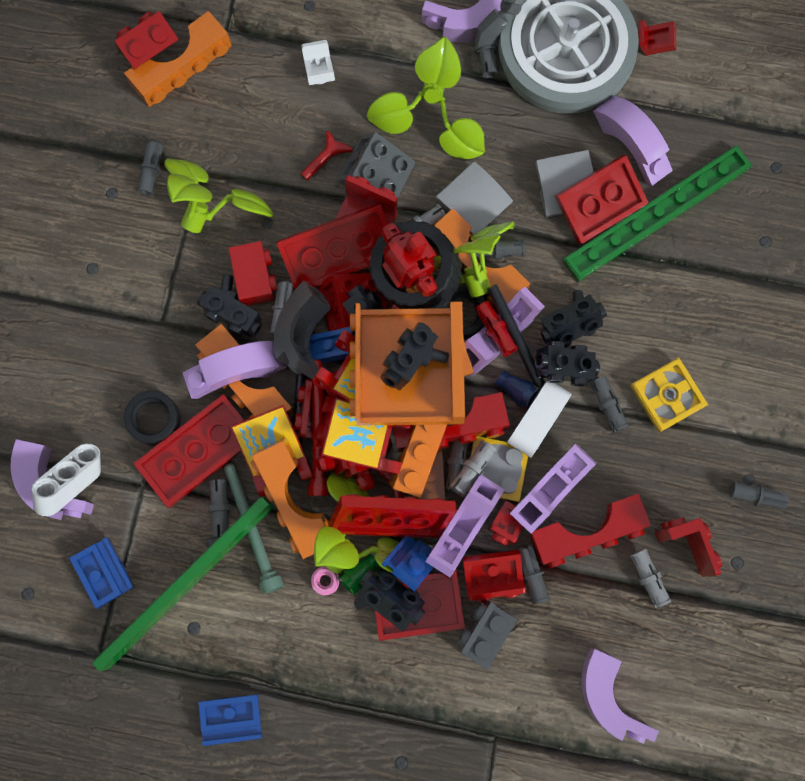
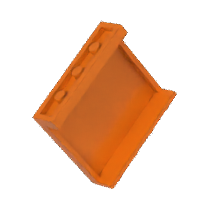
[350,302,465,426]

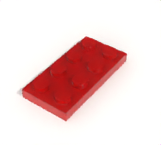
[276,203,388,290]
[133,394,244,508]
[328,494,456,538]

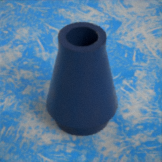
[496,371,538,408]

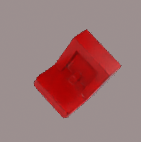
[638,20,676,56]
[488,500,524,546]

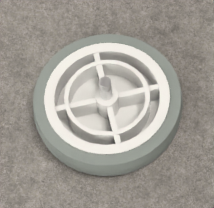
[498,0,639,114]

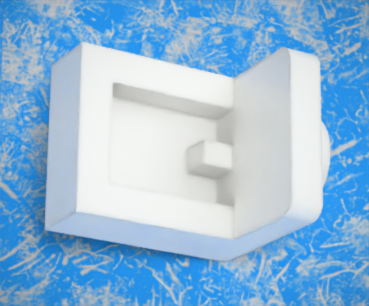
[301,40,335,85]

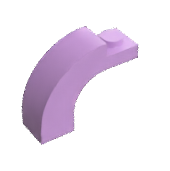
[422,0,502,42]
[593,96,673,186]
[465,287,545,377]
[183,341,287,399]
[11,439,94,520]
[510,443,597,534]
[425,475,505,577]
[581,648,659,744]

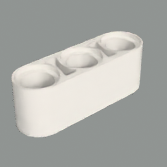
[507,382,572,458]
[32,444,101,516]

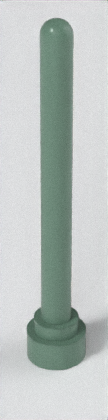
[224,463,284,595]

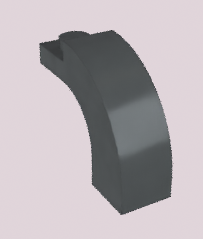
[273,281,332,379]

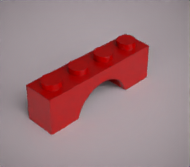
[392,392,510,453]
[528,493,651,569]

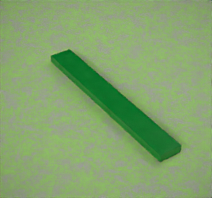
[563,145,752,282]
[93,497,274,671]

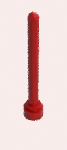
[307,359,330,496]

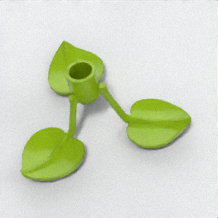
[367,36,485,159]
[164,158,274,233]
[433,221,515,297]
[314,472,399,574]

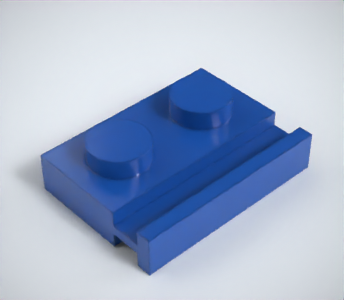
[381,536,433,592]
[69,537,135,609]
[199,694,262,746]

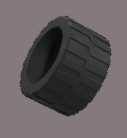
[369,220,462,309]

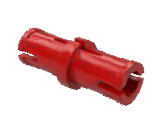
[475,301,518,357]

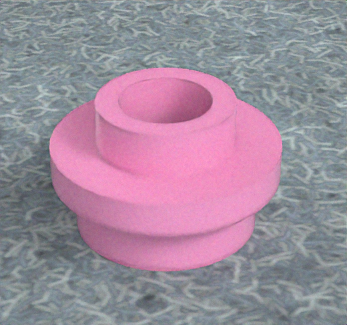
[311,566,340,595]

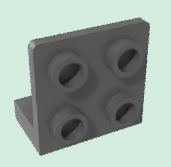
[337,132,415,198]
[456,601,517,670]

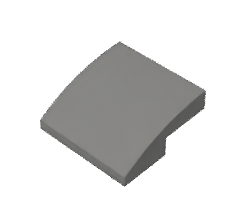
[535,150,593,218]
[435,161,513,236]

